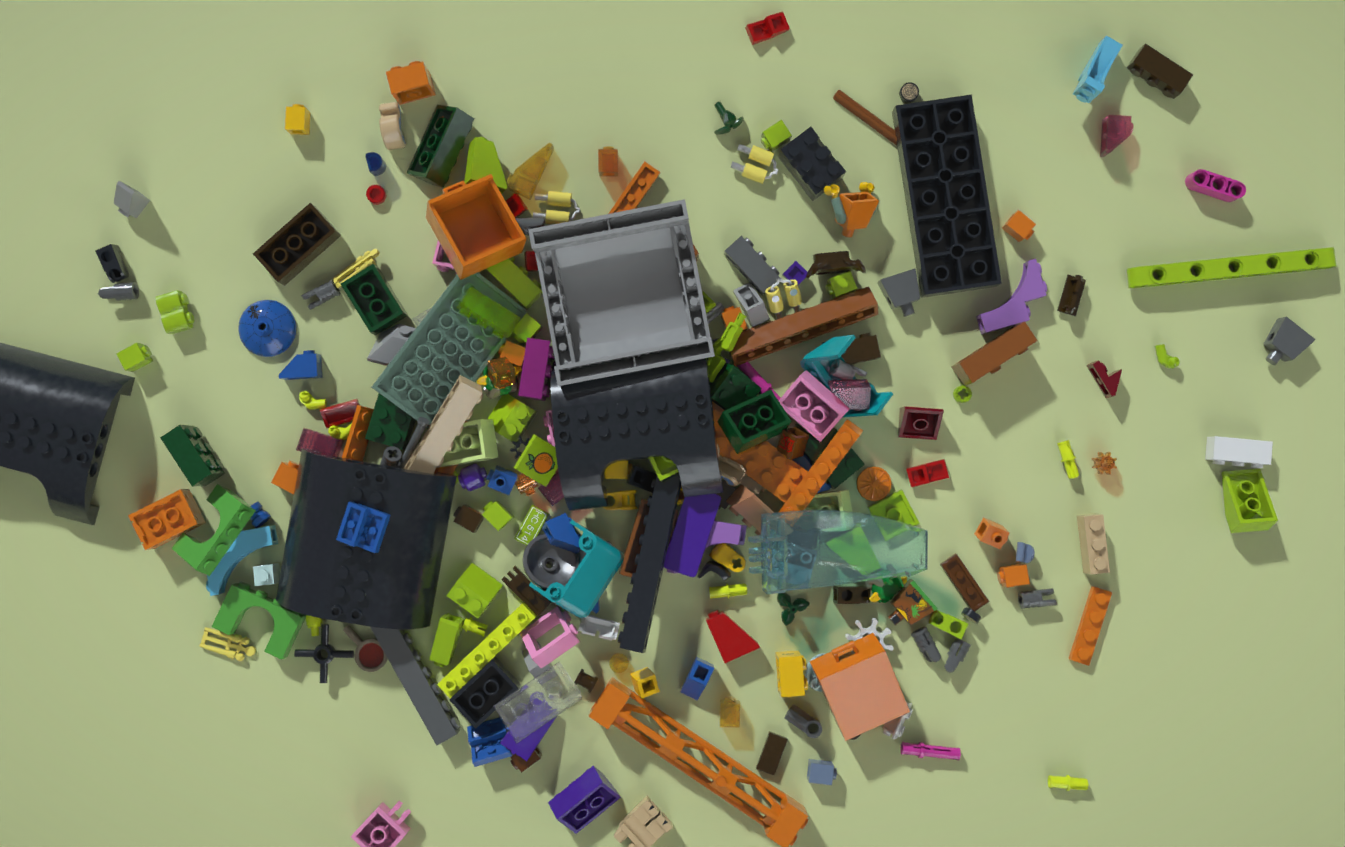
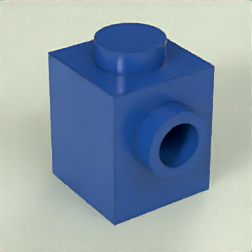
[486,465,518,495]

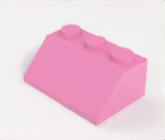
[779,370,850,442]

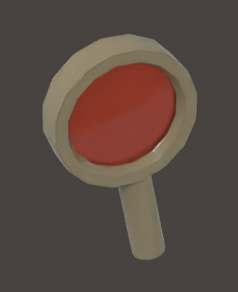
[343,625,388,672]

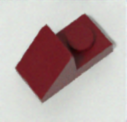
[1086,360,1122,398]

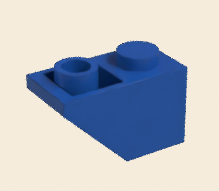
[542,513,581,554]
[680,657,714,700]

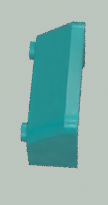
[800,335,894,418]
[529,520,624,618]

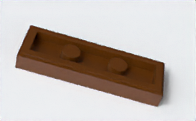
[940,553,990,611]

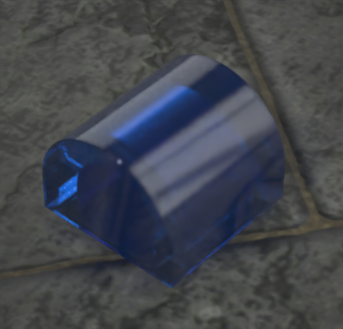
[365,152,386,176]

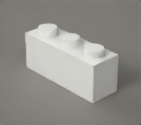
[1205,436,1273,468]

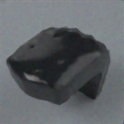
[698,561,731,581]

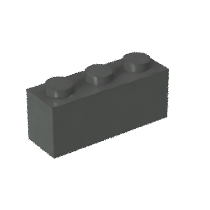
[724,235,780,295]

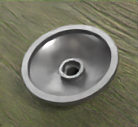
[523,534,580,589]

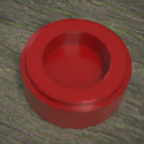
[366,185,386,205]

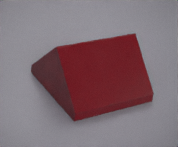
[898,406,944,440]

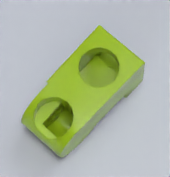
[928,610,968,639]

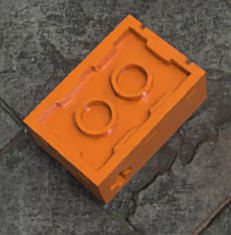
[128,489,206,550]

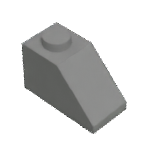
[114,181,150,218]
[733,282,770,327]

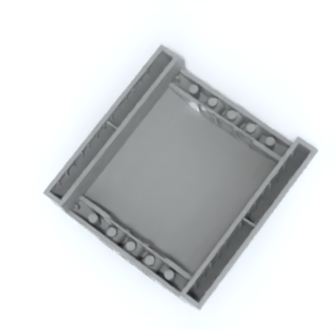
[528,199,715,386]

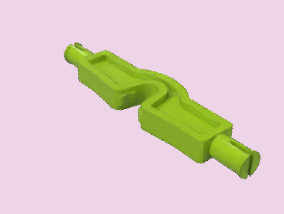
[707,312,747,383]

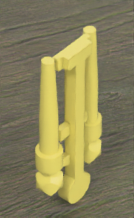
[333,249,380,289]
[199,627,256,661]

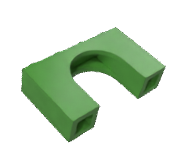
[172,484,256,576]
[212,582,306,660]

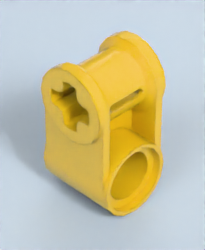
[603,490,638,510]
[709,543,746,572]

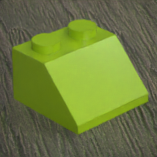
[488,394,537,442]
[446,563,503,618]

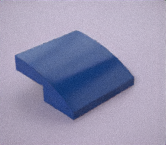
[336,502,391,553]
[467,716,512,767]

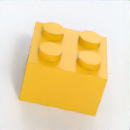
[775,651,808,697]

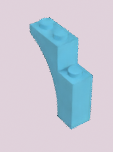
[1073,36,1123,103]
[206,525,279,596]

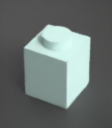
[253,563,280,586]

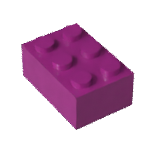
[518,338,555,401]

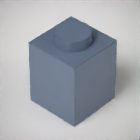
[807,759,837,785]

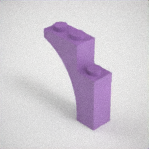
[976,259,1047,335]
[667,520,747,573]

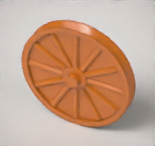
[857,467,892,501]

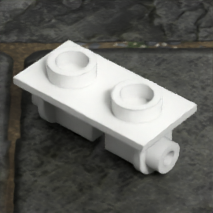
[578,615,620,641]
[882,703,913,739]

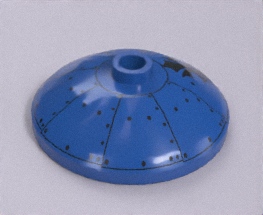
[238,300,296,357]

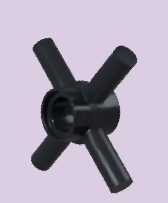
[294,624,354,683]

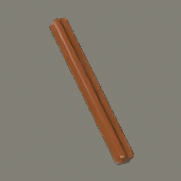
[833,90,897,146]

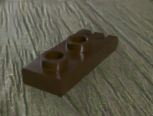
[502,565,551,616]

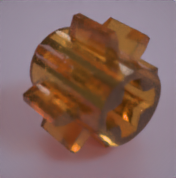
[1092,452,1117,475]
[515,473,538,496]

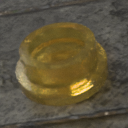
[609,653,629,673]

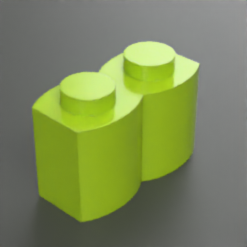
[155,290,195,334]

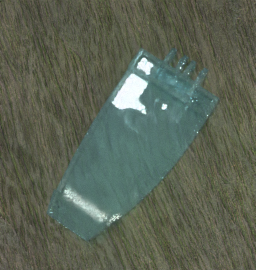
[748,510,928,594]

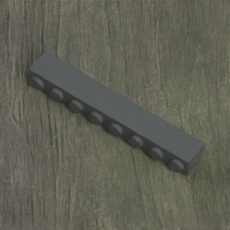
[370,627,460,746]

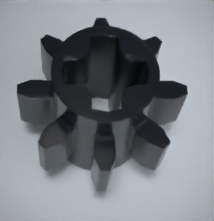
[510,436,530,459]

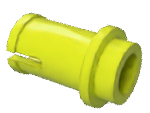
[462,617,488,637]

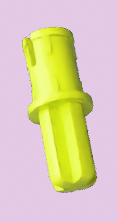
[1057,440,1079,479]
[709,583,748,599]
[1048,775,1089,791]

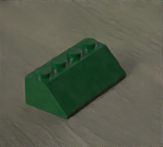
[407,105,475,188]

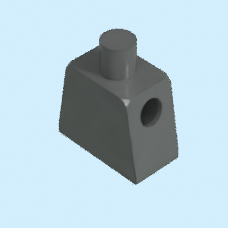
[878,268,920,317]
[1264,316,1315,365]

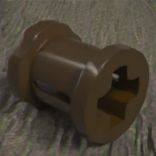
[573,669,598,693]

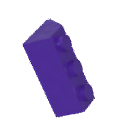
[548,765,621,834]

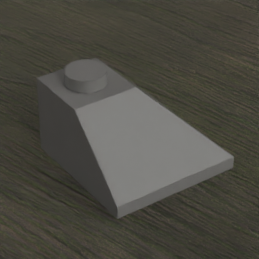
[367,324,416,366]

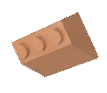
[726,484,793,542]

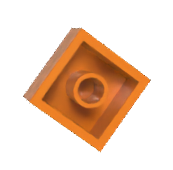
[386,61,436,105]

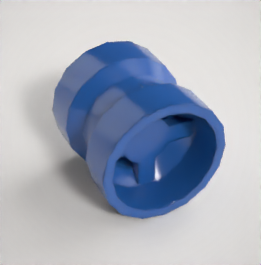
[250,501,271,528]

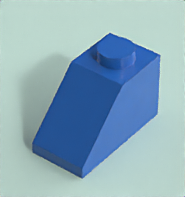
[279,350,323,380]

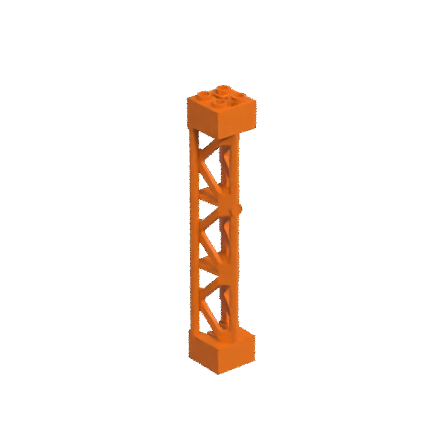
[589,677,808,847]

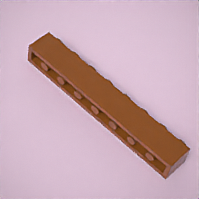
[729,286,878,366]

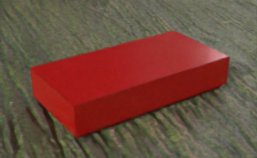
[320,399,360,428]

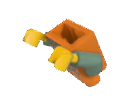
[824,182,879,237]

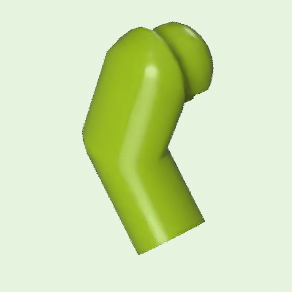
[1155,344,1180,369]

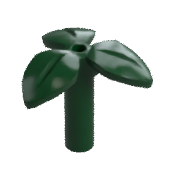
[714,102,744,134]
[777,592,810,626]

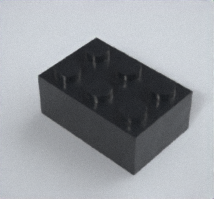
[449,656,521,729]

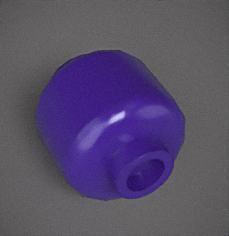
[458,463,488,491]

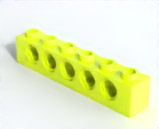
[437,602,537,698]

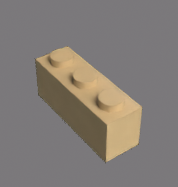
[1077,514,1110,575]

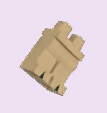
[614,796,673,847]

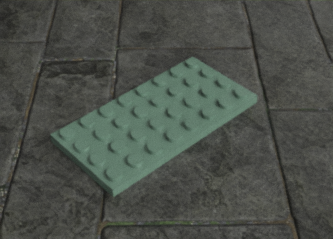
[371,273,527,429]

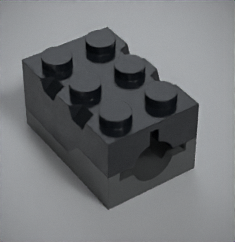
[778,126,846,201]

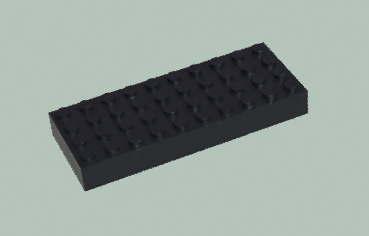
[892,94,1002,298]

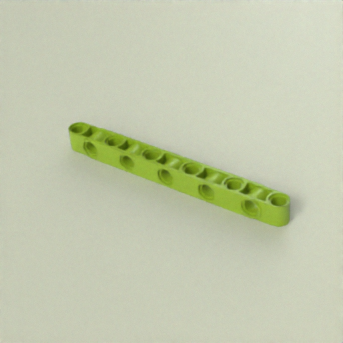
[1126,247,1337,288]

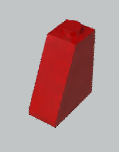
[706,610,760,663]

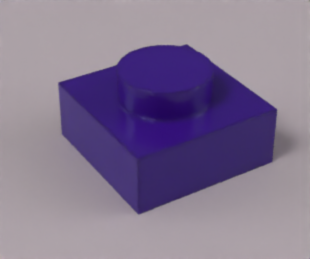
[782,261,807,285]

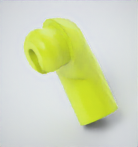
[299,391,327,410]
[328,423,352,440]

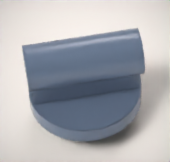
[1016,542,1035,564]

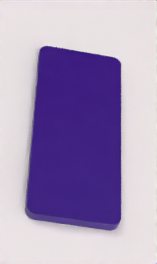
[664,494,721,577]

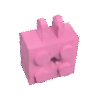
[351,800,411,847]

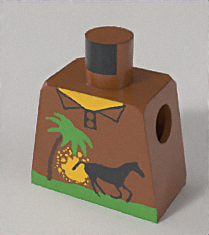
[888,579,938,626]

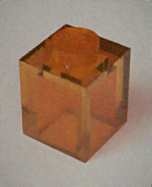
[598,146,618,176]
[488,356,515,389]

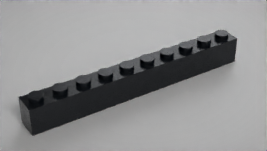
[618,472,681,653]

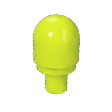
[306,615,322,637]

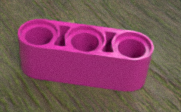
[1185,169,1246,202]

